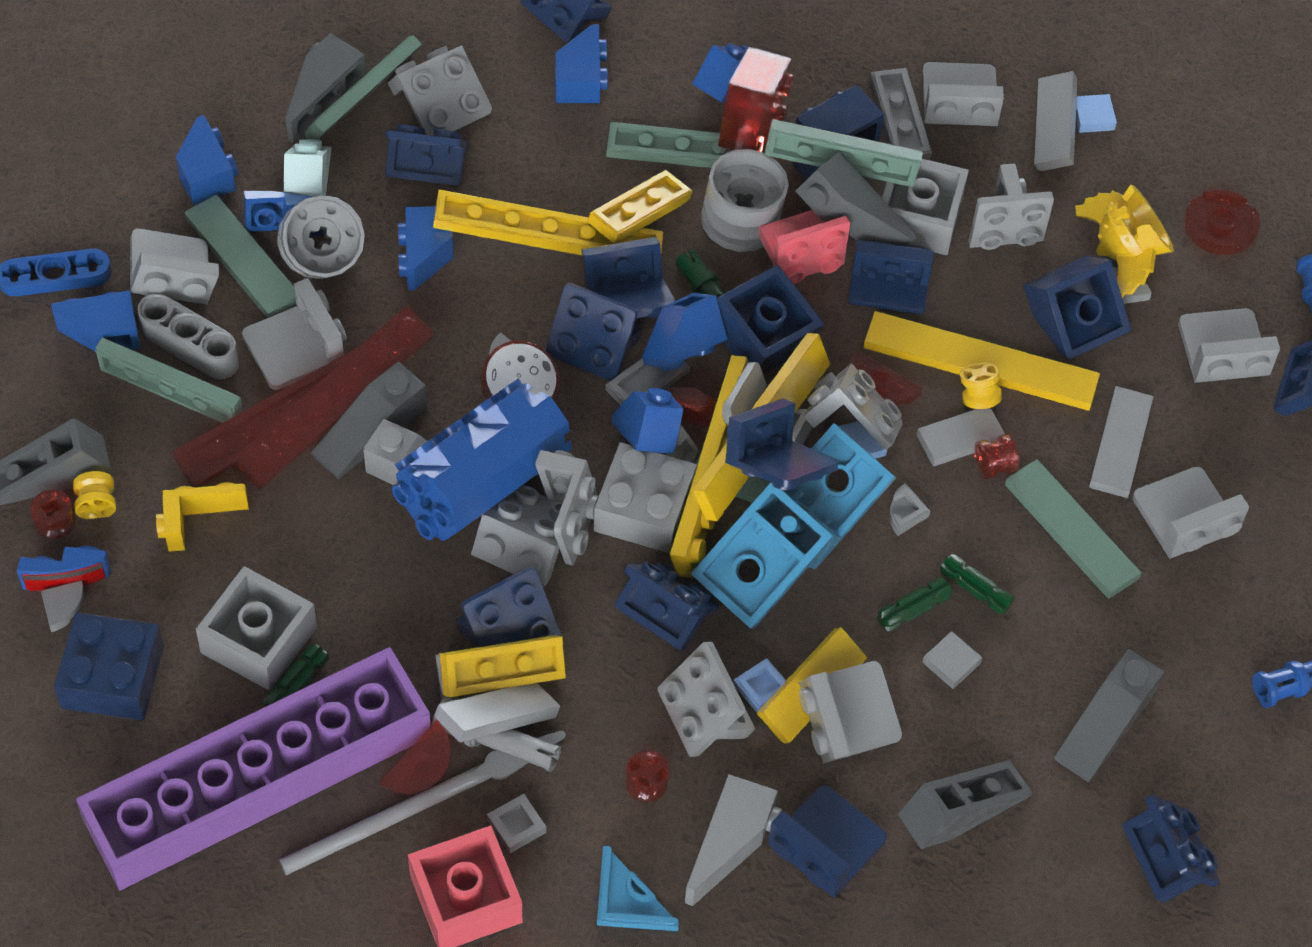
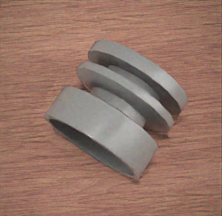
[701,149,789,252]
[277,195,365,279]

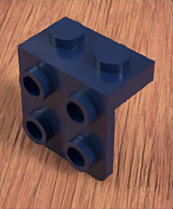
[581,237,676,318]
[725,398,838,490]
[768,786,886,898]

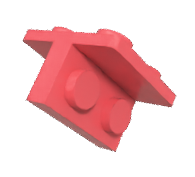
[758,210,850,284]

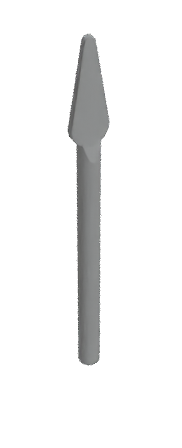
[279,731,566,875]

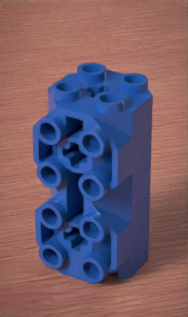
[392,378,572,541]

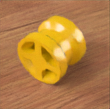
[960,362,1002,409]
[73,471,116,520]

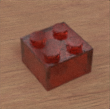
[718,47,794,153]

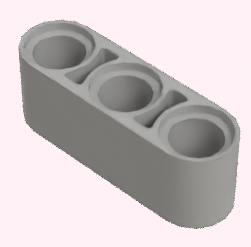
[138,293,239,379]

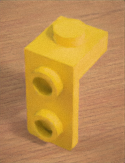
[156,482,249,552]

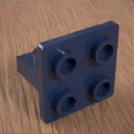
[521,0,612,42]
[385,124,470,186]
[848,240,934,314]
[545,283,642,381]
[614,561,719,651]
[455,567,561,647]
[1122,794,1220,903]

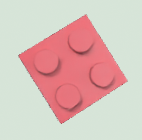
[408,826,523,947]

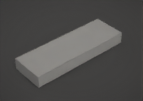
[870,68,932,160]
[1034,71,1077,171]
[1089,386,1154,498]
[434,683,560,743]

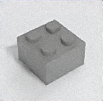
[882,159,969,255]
[594,442,697,553]
[196,566,317,691]

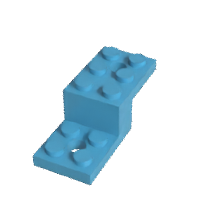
[691,423,896,629]

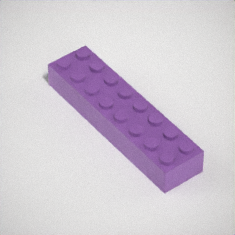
[76,647,432,891]

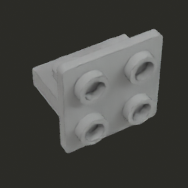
[968,164,1054,250]
[658,642,755,757]

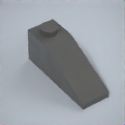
[285,33,366,144]
[796,151,917,247]
[311,361,427,479]
[0,418,111,505]
[1054,649,1164,782]
[898,760,1033,849]

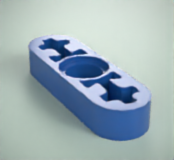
[0,249,112,296]

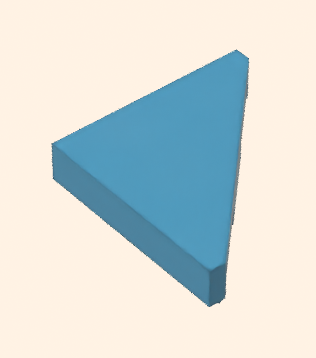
[597,846,679,931]

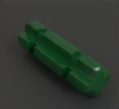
[940,554,1014,614]
[877,577,952,631]
[263,644,329,707]

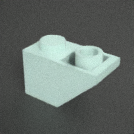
[284,139,331,197]

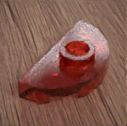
[850,350,922,405]
[663,387,717,427]
[379,720,451,795]

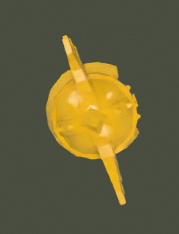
[1075,185,1174,299]

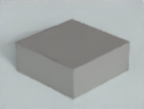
[922,631,982,689]
[487,794,546,854]

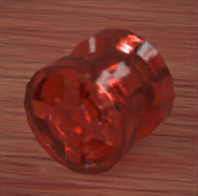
[974,434,1019,479]
[30,489,75,539]
[626,750,669,802]

